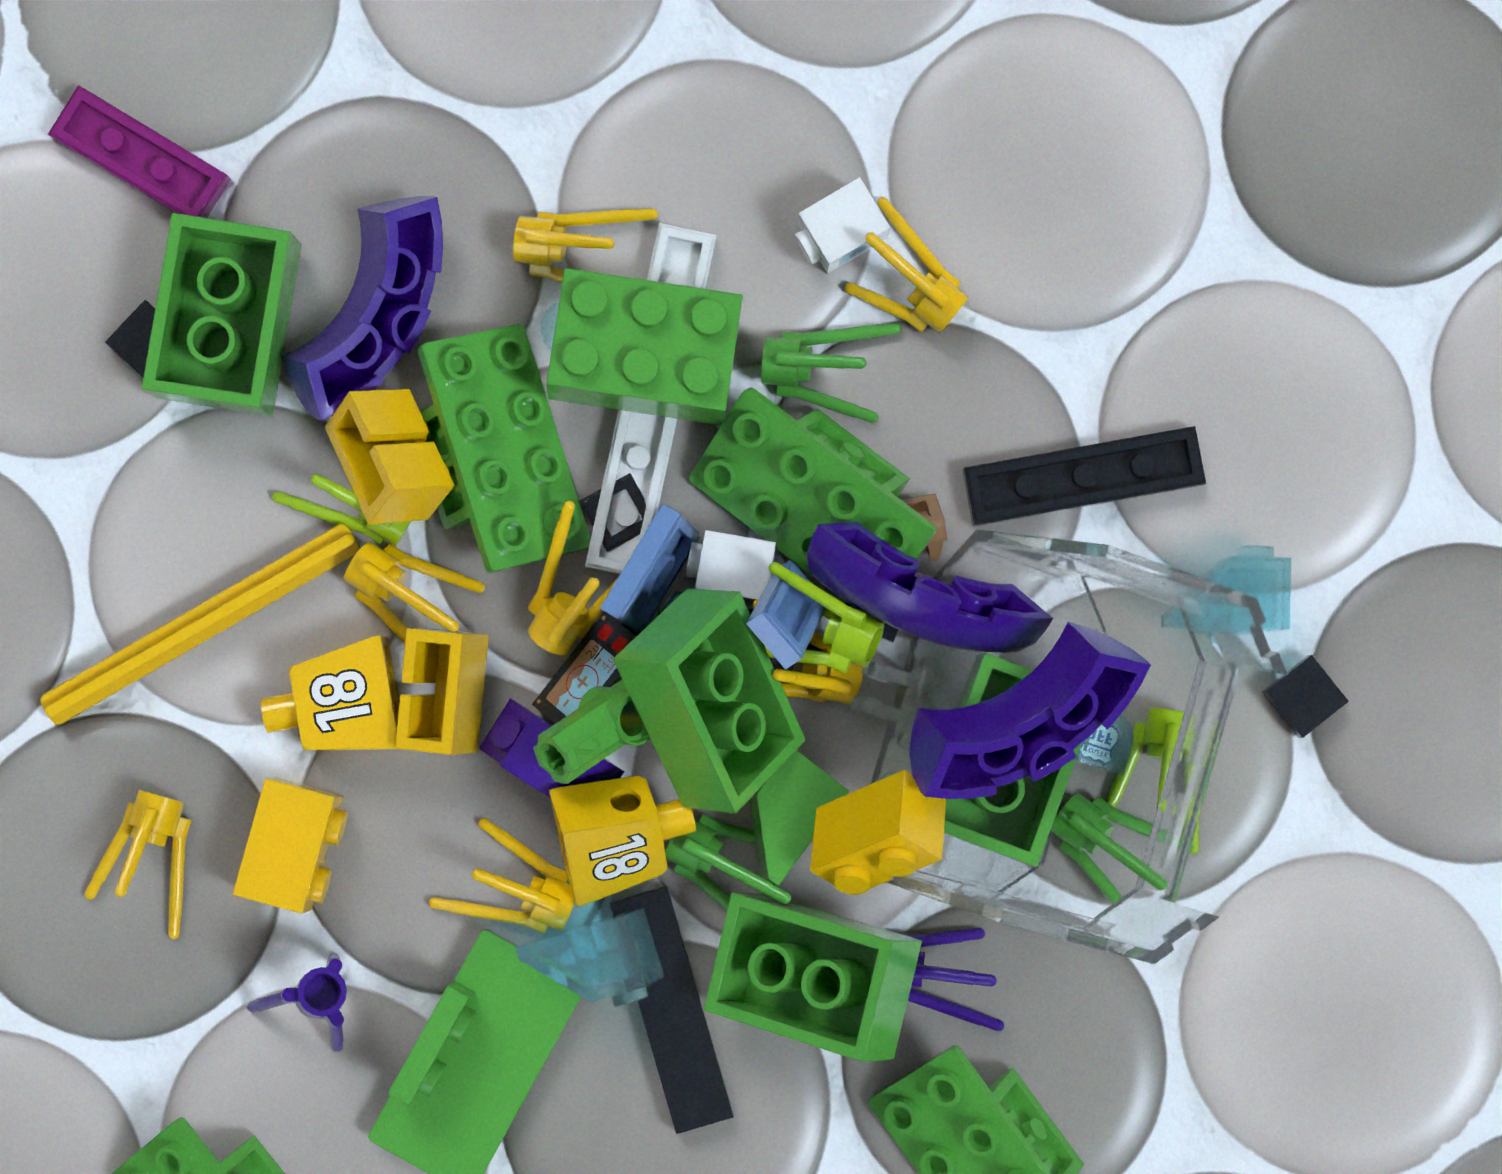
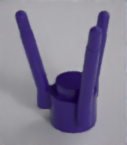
[899,928,1005,1031]
[247,953,347,1052]

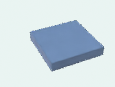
[600,504,700,634]

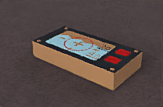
[532,612,636,724]

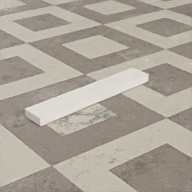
[585,223,717,575]

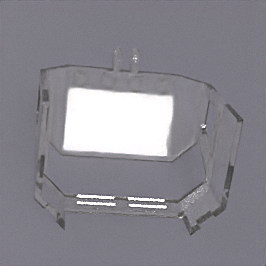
[851,529,1288,964]

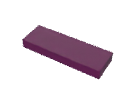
[48,85,231,218]

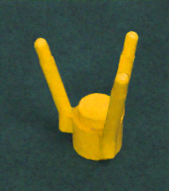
[845,197,969,334]
[513,208,658,283]
[528,500,618,655]
[343,541,485,642]
[753,600,863,705]
[84,789,192,940]
[429,818,575,933]

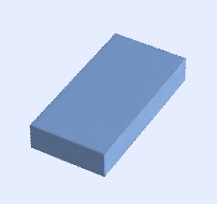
[746,560,825,669]

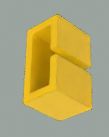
[324,389,454,525]
[395,628,489,755]
[810,769,946,896]
[232,777,348,914]

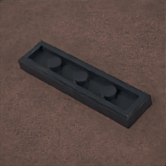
[962,426,1206,527]
[610,886,734,1134]

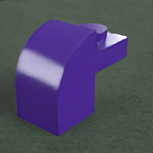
[479,698,625,798]

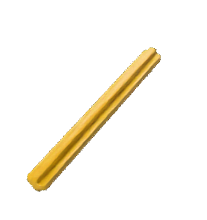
[40,523,360,725]

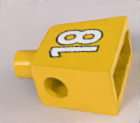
[261,635,399,750]
[549,775,696,907]

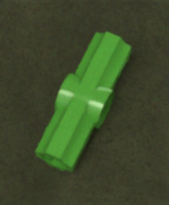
[533,680,650,784]

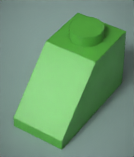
[750,750,849,887]

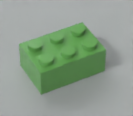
[142,213,302,417]
[546,268,743,425]
[613,589,806,814]
[944,653,1082,867]
[704,892,922,1062]

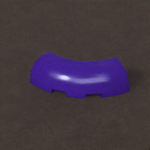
[281,196,443,420]
[807,522,1053,653]
[909,622,1151,799]

